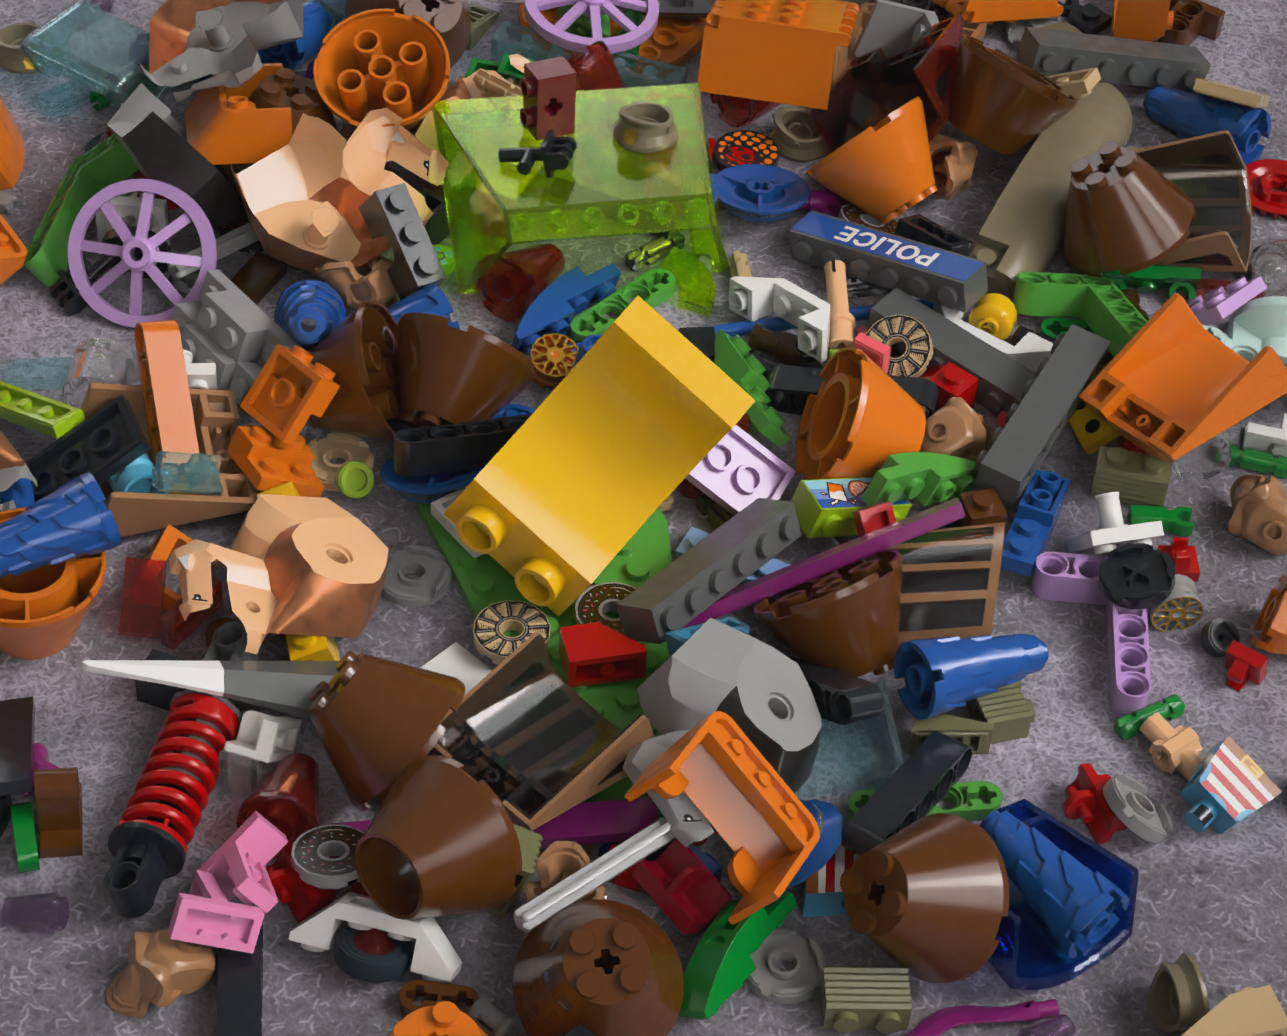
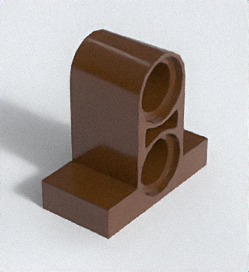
[1158,0,1225,46]
[34,767,83,858]

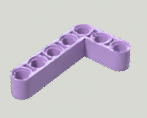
[1031,552,1151,718]

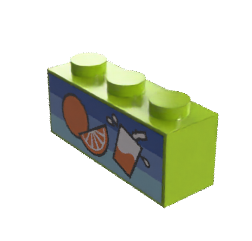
[791,477,912,538]

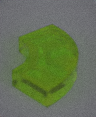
[660,247,716,317]

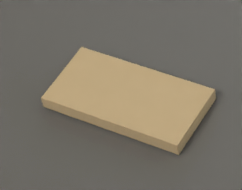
[1193,78,1271,108]

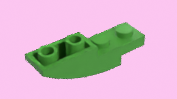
[715,329,790,448]
[861,452,978,506]

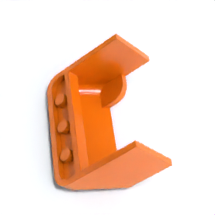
[1111,0,1174,42]
[184,63,292,165]
[624,711,820,925]

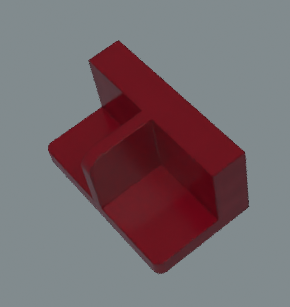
[630,839,732,935]

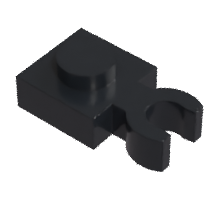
[1057,0,1112,35]

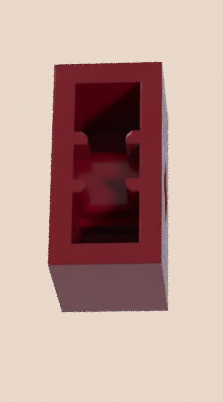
[520,56,577,141]

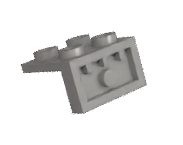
[853,0,944,86]

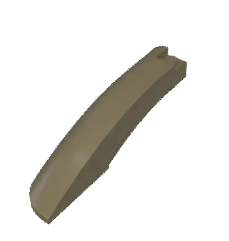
[969,82,1133,301]

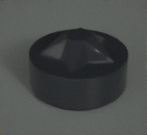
[1201,618,1240,657]

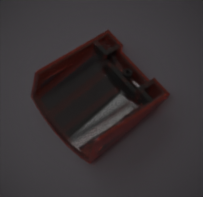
[810,13,964,153]

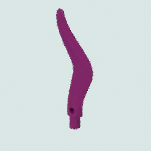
[905,999,1059,1036]

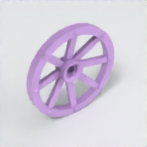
[524,0,659,54]
[68,179,217,328]

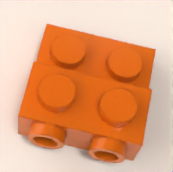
[240,344,340,445]
[227,425,325,497]

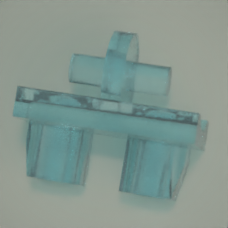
[152,451,223,495]

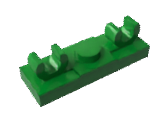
[1102,265,1201,301]

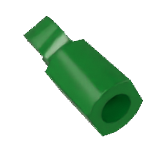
[1127,505,1194,537]

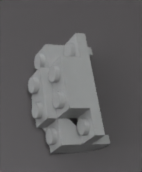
[171,269,302,405]

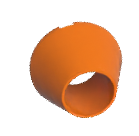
[795,346,926,480]
[0,508,106,660]

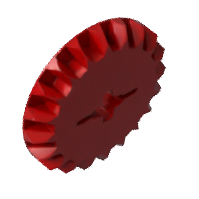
[1237,159,1287,220]

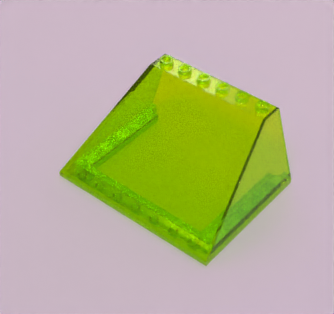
[432,83,730,294]

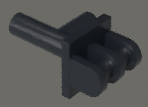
[498,129,577,178]
[49,254,119,317]

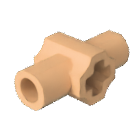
[1140,713,1203,781]

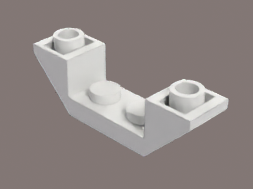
[729,276,831,362]
[933,303,1053,373]
[289,892,463,983]

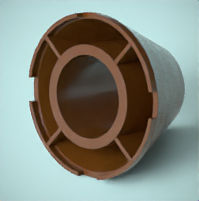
[948,34,1078,156]
[355,755,522,920]

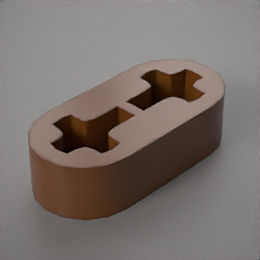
[399,980,480,1017]

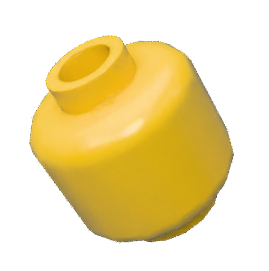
[968,293,1017,341]

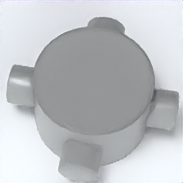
[0,191,17,214]

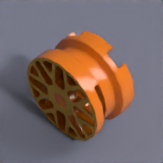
[530,333,579,390]

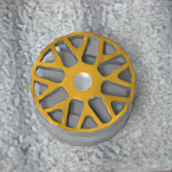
[1147,574,1203,632]

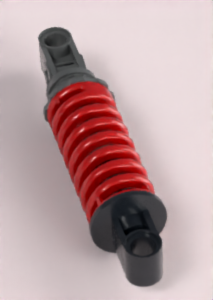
[104,621,259,918]

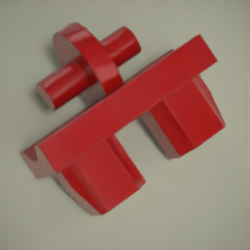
[1062,763,1127,844]
[266,840,335,924]

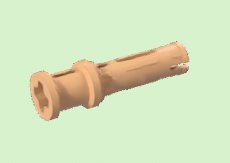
[824,260,856,350]

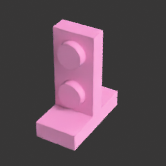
[198,811,288,913]
[167,870,265,954]

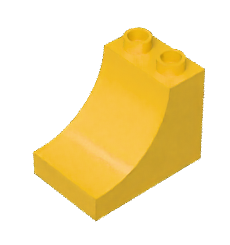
[444,295,755,617]

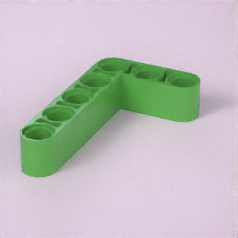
[23,134,139,288]
[1012,272,1148,357]

